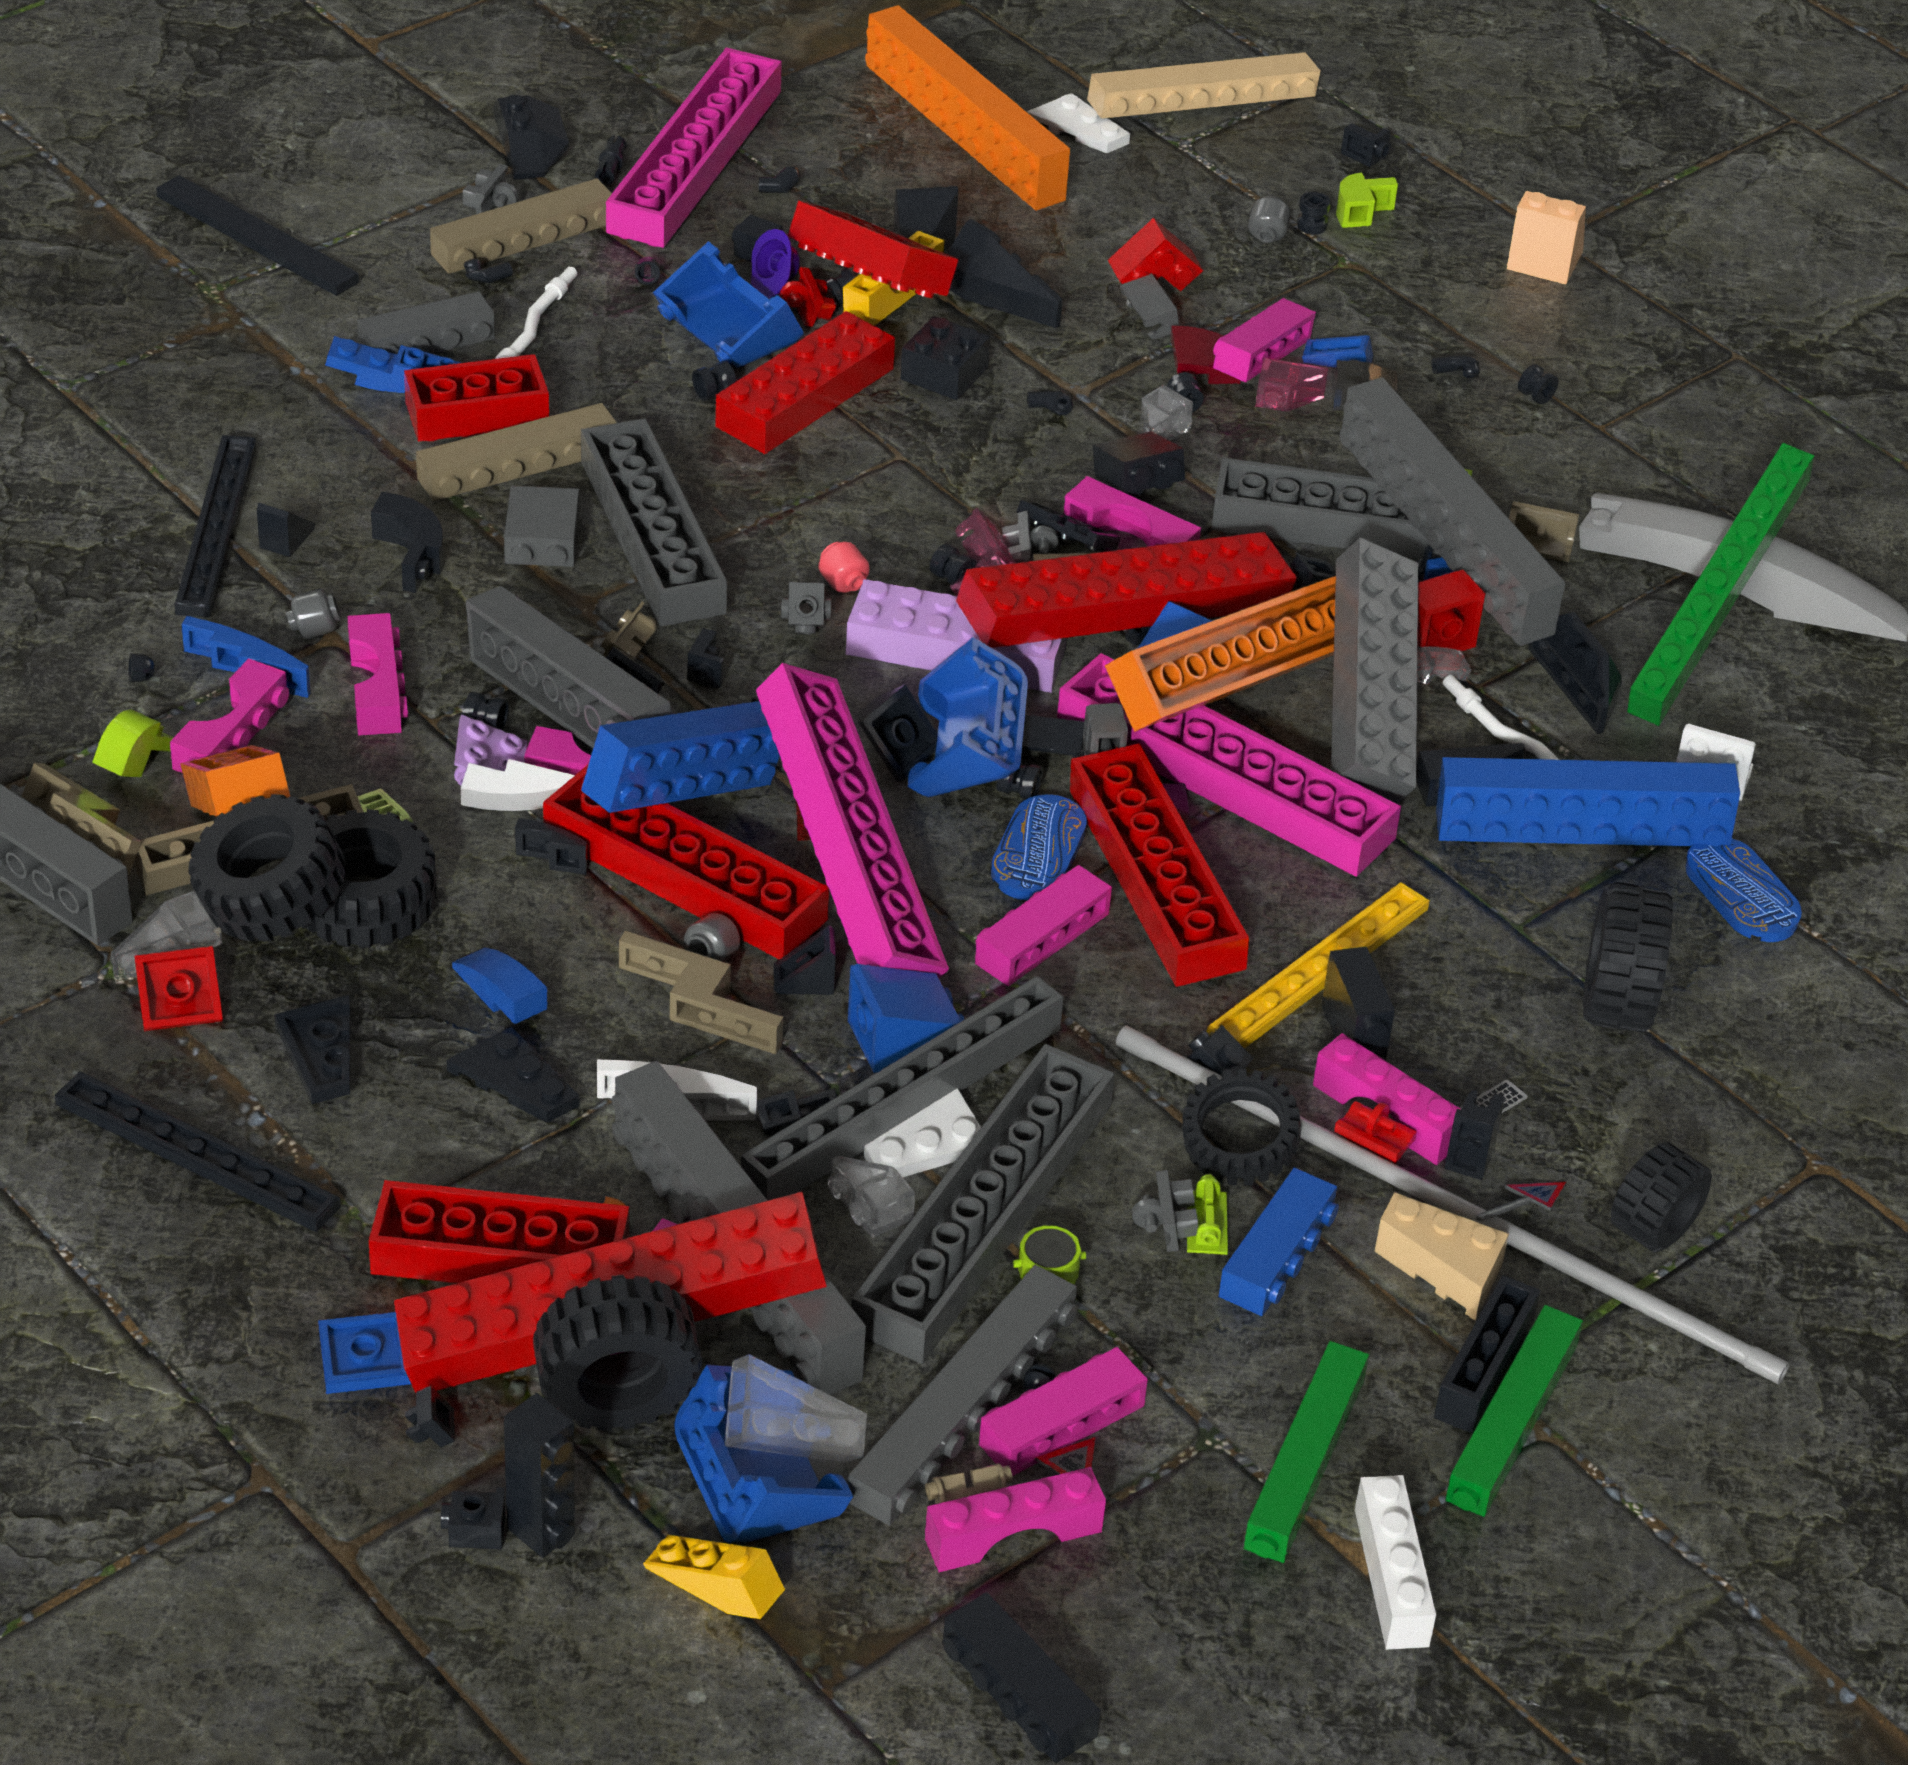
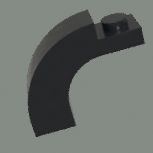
[371,492,444,593]

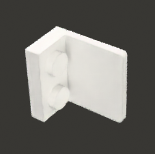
[1676,724,1756,801]

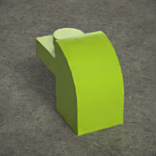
[1336,173,1398,228]
[92,709,174,777]

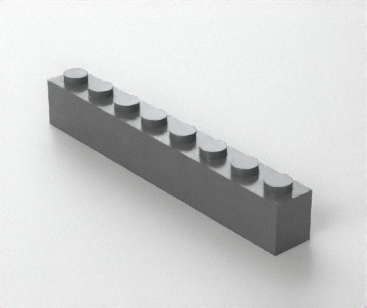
[848,1264,1078,1526]

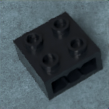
[1093,431,1185,496]

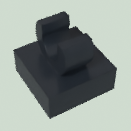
[405,1386,455,1448]

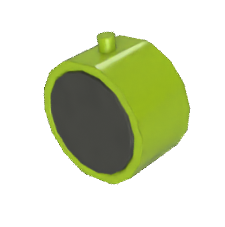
[1013,1225,1086,1284]

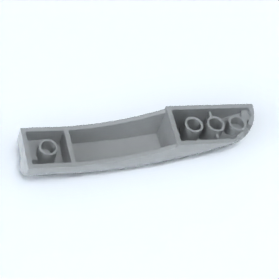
[1579,492,1908,642]

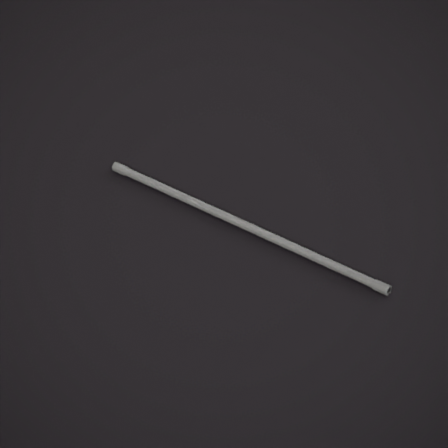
[1116,1025,1790,1385]

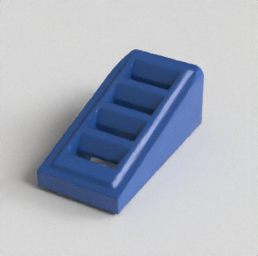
[1302,335,1373,372]

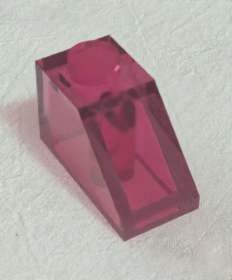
[1255,358,1328,412]

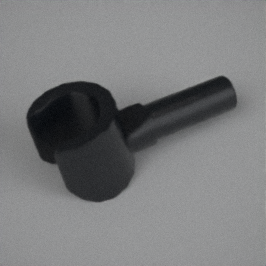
[1415,545,1434,582]

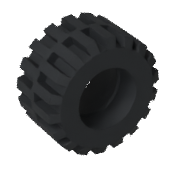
[1611,1142,1712,1253]

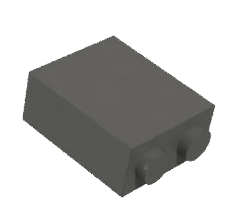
[504,486,579,567]

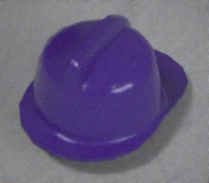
[751,229,800,299]

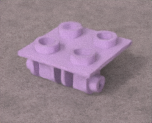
[454,714,527,786]

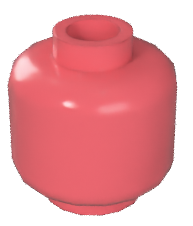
[818,542,870,593]

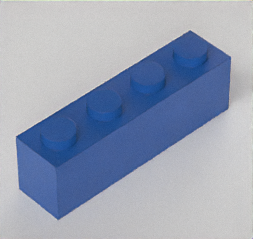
[1218,1168,1339,1316]

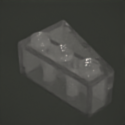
[724,1354,867,1462]

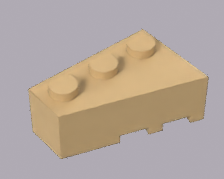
[1375,1192,1509,1321]

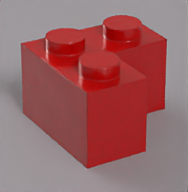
[1108,218,1204,292]

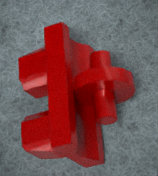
[780,267,836,327]
[1334,1101,1417,1164]

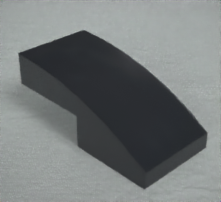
[515,817,588,875]
[756,1088,837,1135]

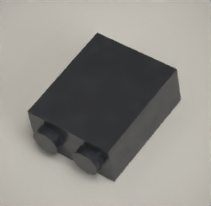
[1321,946,1395,1061]

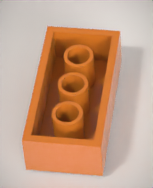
[180,745,290,817]

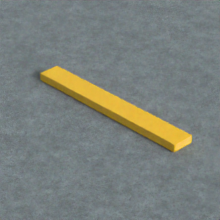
[1207,882,1430,1049]

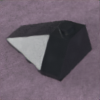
[947,219,1062,328]

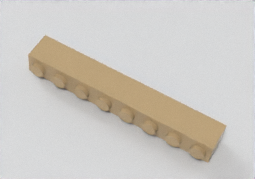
[1087,52,1320,119]

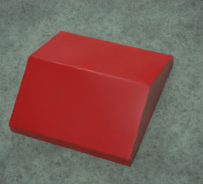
[134,946,223,1031]

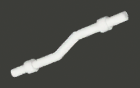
[495,267,577,359]
[1443,675,1559,760]

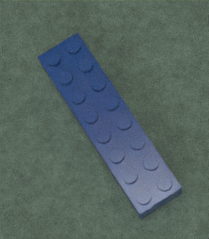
[1436,757,1740,846]

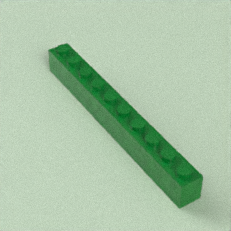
[1627,443,1814,726]

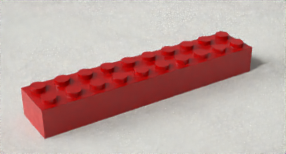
[956,532,1297,648]
[394,1192,827,1393]

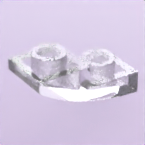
[1417,647,1471,685]

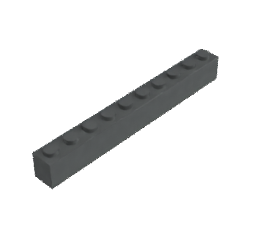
[741,976,1064,1201]

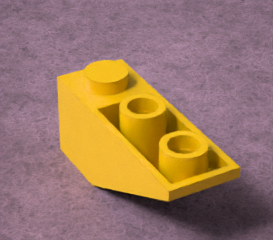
[643,1535,785,1619]

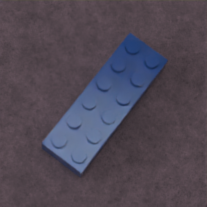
[581,701,780,813]

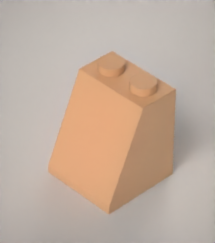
[1507,191,1586,284]

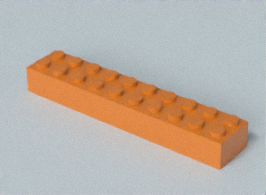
[865,5,1070,211]
[1104,576,1336,732]

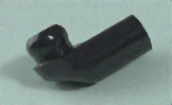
[759,166,800,193]
[464,258,513,283]
[1027,390,1073,416]

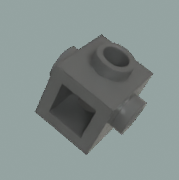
[781,582,831,634]

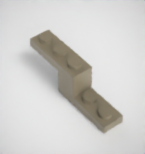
[22,763,142,876]
[619,931,783,1054]

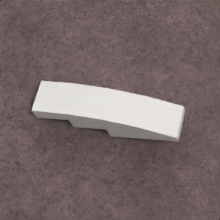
[597,1059,757,1121]

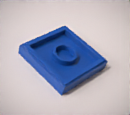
[318,1312,411,1394]

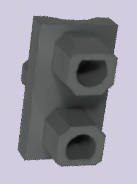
[463,164,519,214]
[1002,511,1058,564]
[1132,1170,1198,1252]

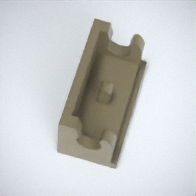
[1509,501,1579,563]

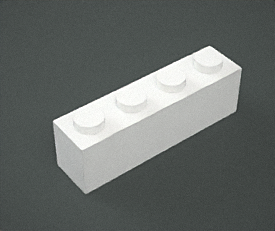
[1355,1475,1436,1650]

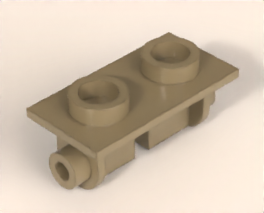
[600,601,657,658]
[925,1463,1013,1511]

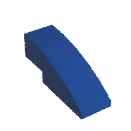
[452,947,547,1024]

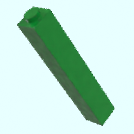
[1445,1305,1583,1517]
[1243,1341,1369,1563]

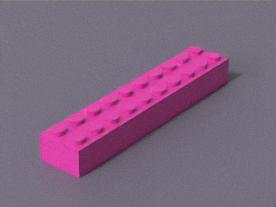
[606,47,782,248]
[1057,653,1401,877]
[756,663,949,978]

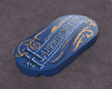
[991,794,1087,901]
[1686,838,1802,942]

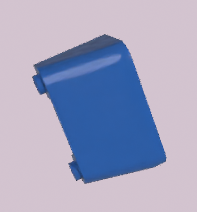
[653,241,804,369]
[907,637,1028,797]
[675,1365,854,1544]

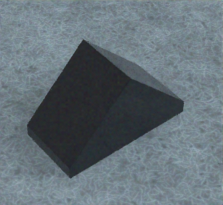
[257,503,316,557]
[774,925,836,995]

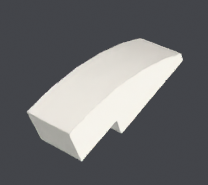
[461,759,575,811]

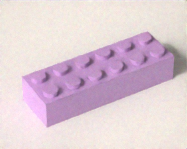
[846,579,1067,693]

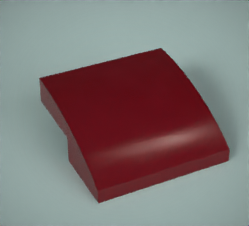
[1170,326,1240,384]

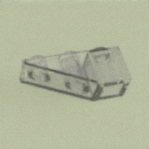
[111,891,222,984]

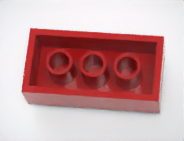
[404,354,549,442]

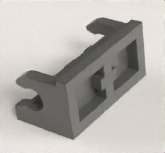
[1120,274,1179,339]

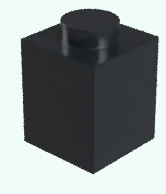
[732,214,783,262]

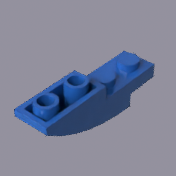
[325,336,461,393]

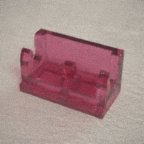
[955,508,1015,568]

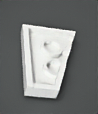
[1027,93,1130,153]
[864,1088,981,1184]

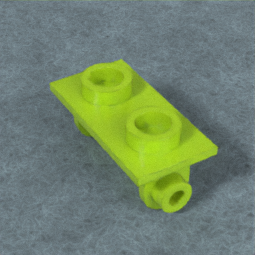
[1186,1175,1228,1255]

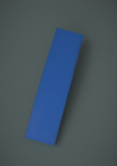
[182,616,311,698]

